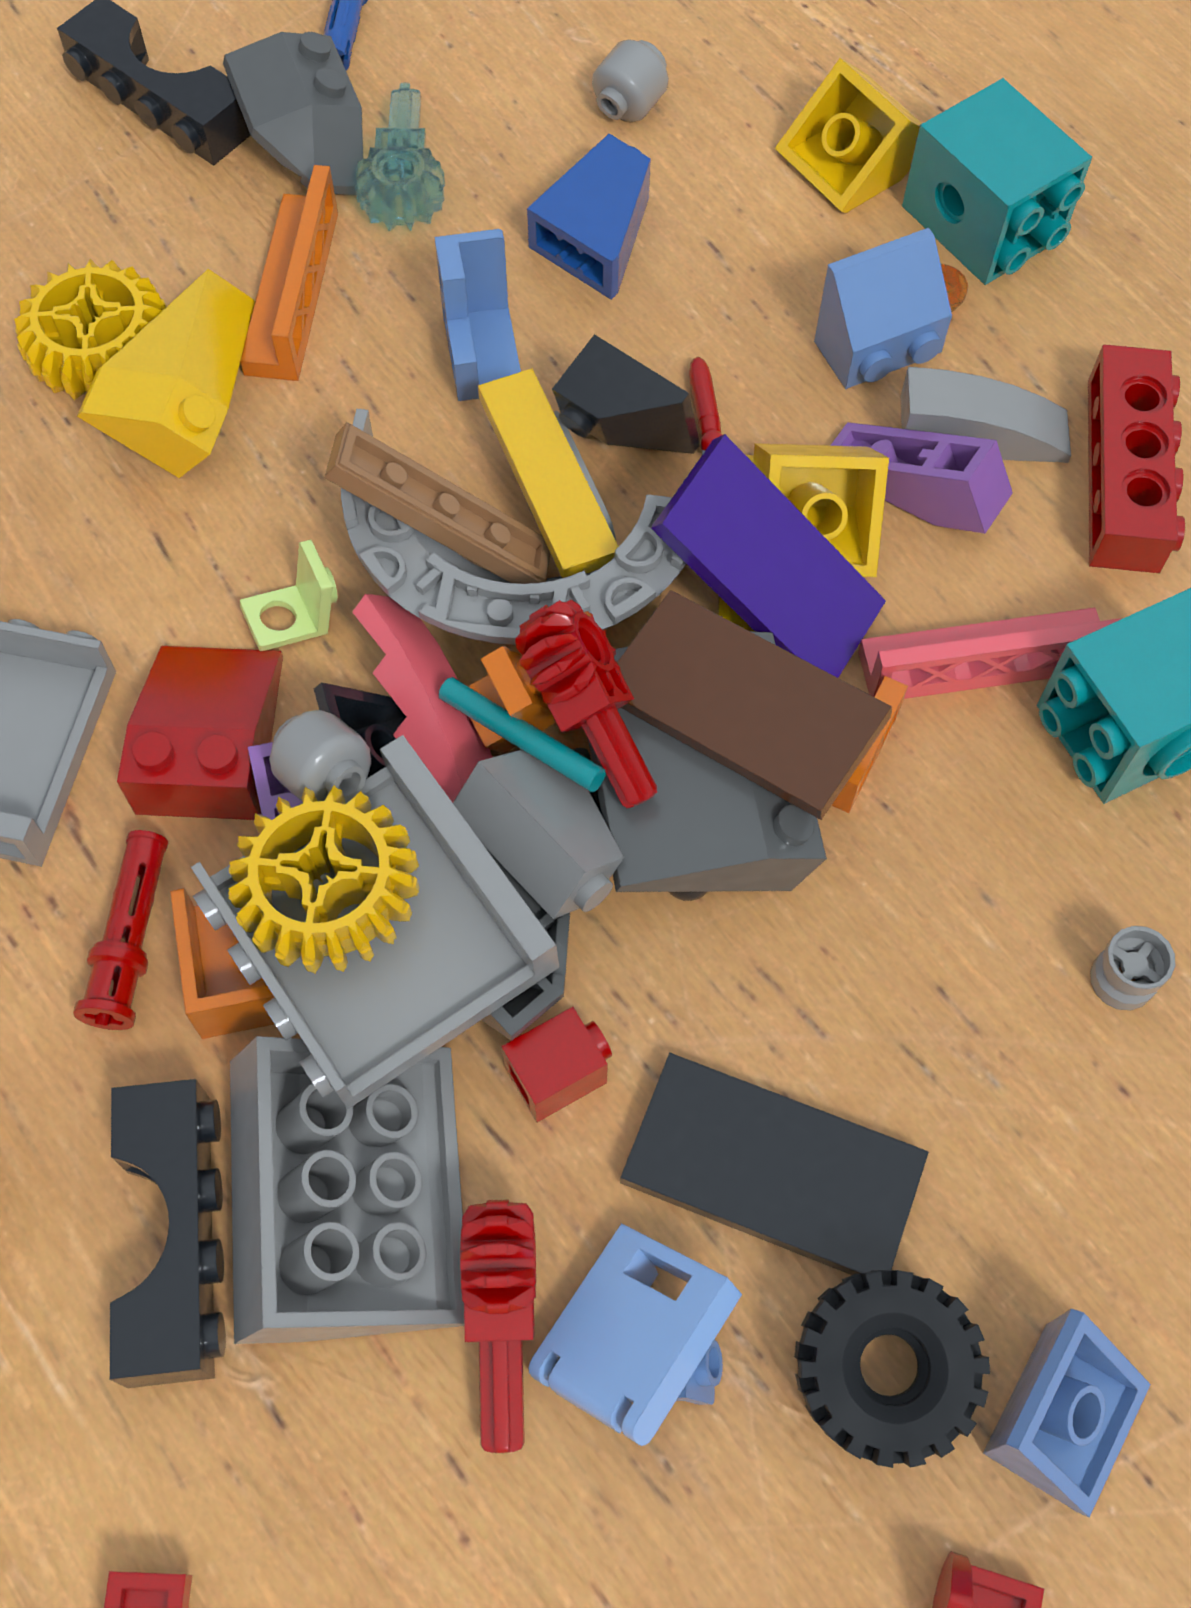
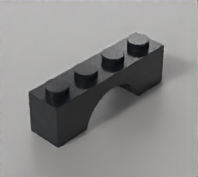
[57,0,251,166]
[109,1079,226,1388]

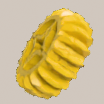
[14,258,166,401]
[228,785,420,974]

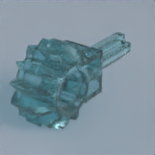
[355,82,445,231]

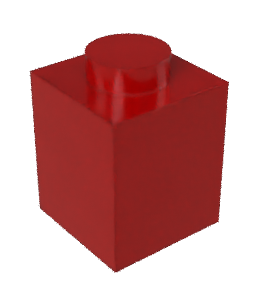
[501,1007,612,1123]

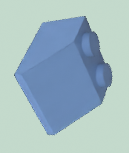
[814,228,952,389]

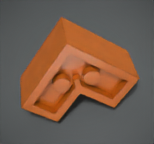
[170,888,274,1039]

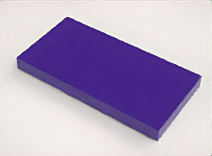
[651,434,886,678]

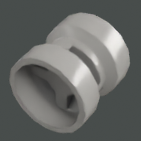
[1090,926,1175,1011]

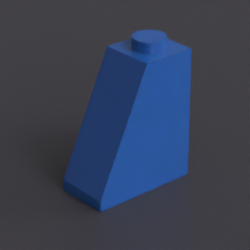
[527,134,651,300]

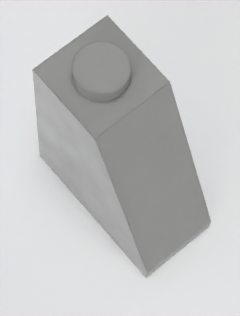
[453,740,624,919]

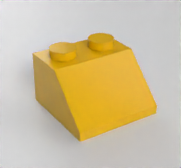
[775,58,922,213]
[753,443,889,577]

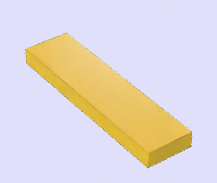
[478,368,619,578]

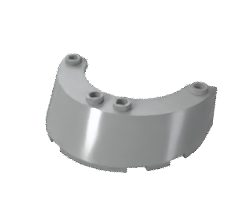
[341,409,705,645]

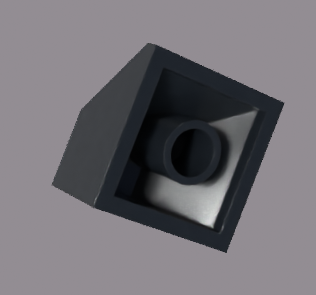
[552,334,700,454]

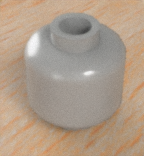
[592,39,669,122]
[269,710,371,802]

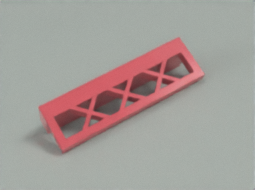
[858,607,1121,699]

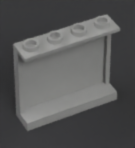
[0,619,116,867]
[191,735,559,1109]

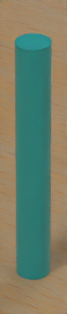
[438,677,606,792]

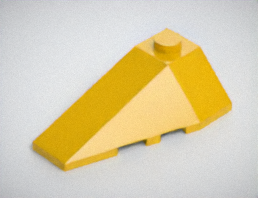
[77,269,255,478]

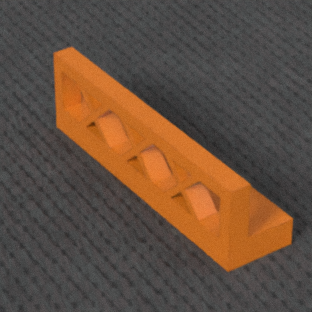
[240,165,338,381]

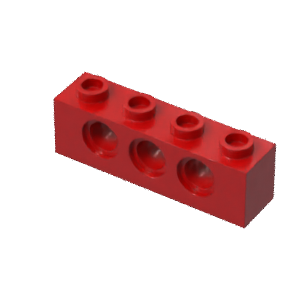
[1088,344,1185,574]

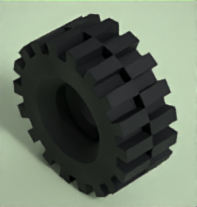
[794,1270,990,1468]

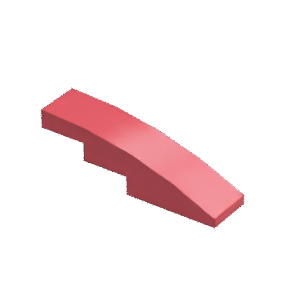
[352,594,492,803]

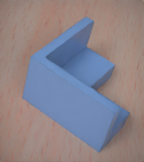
[434,229,521,401]

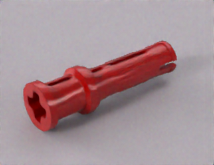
[73,830,168,1030]

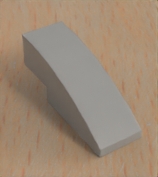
[901,367,1071,463]

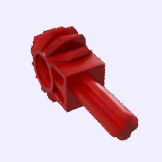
[515,600,657,808]
[460,1199,536,1453]

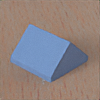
[983,1309,1151,1518]

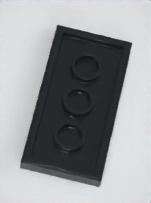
[620,1052,929,1275]

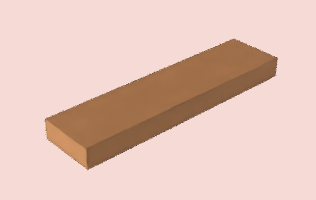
[324,422,551,584]

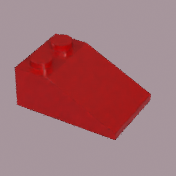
[117,646,283,820]

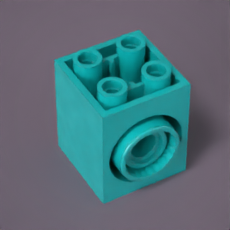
[902,78,1092,285]
[1036,588,1191,804]

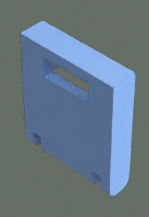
[529,1223,742,1446]

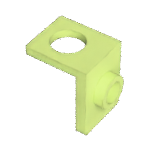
[240,540,338,651]

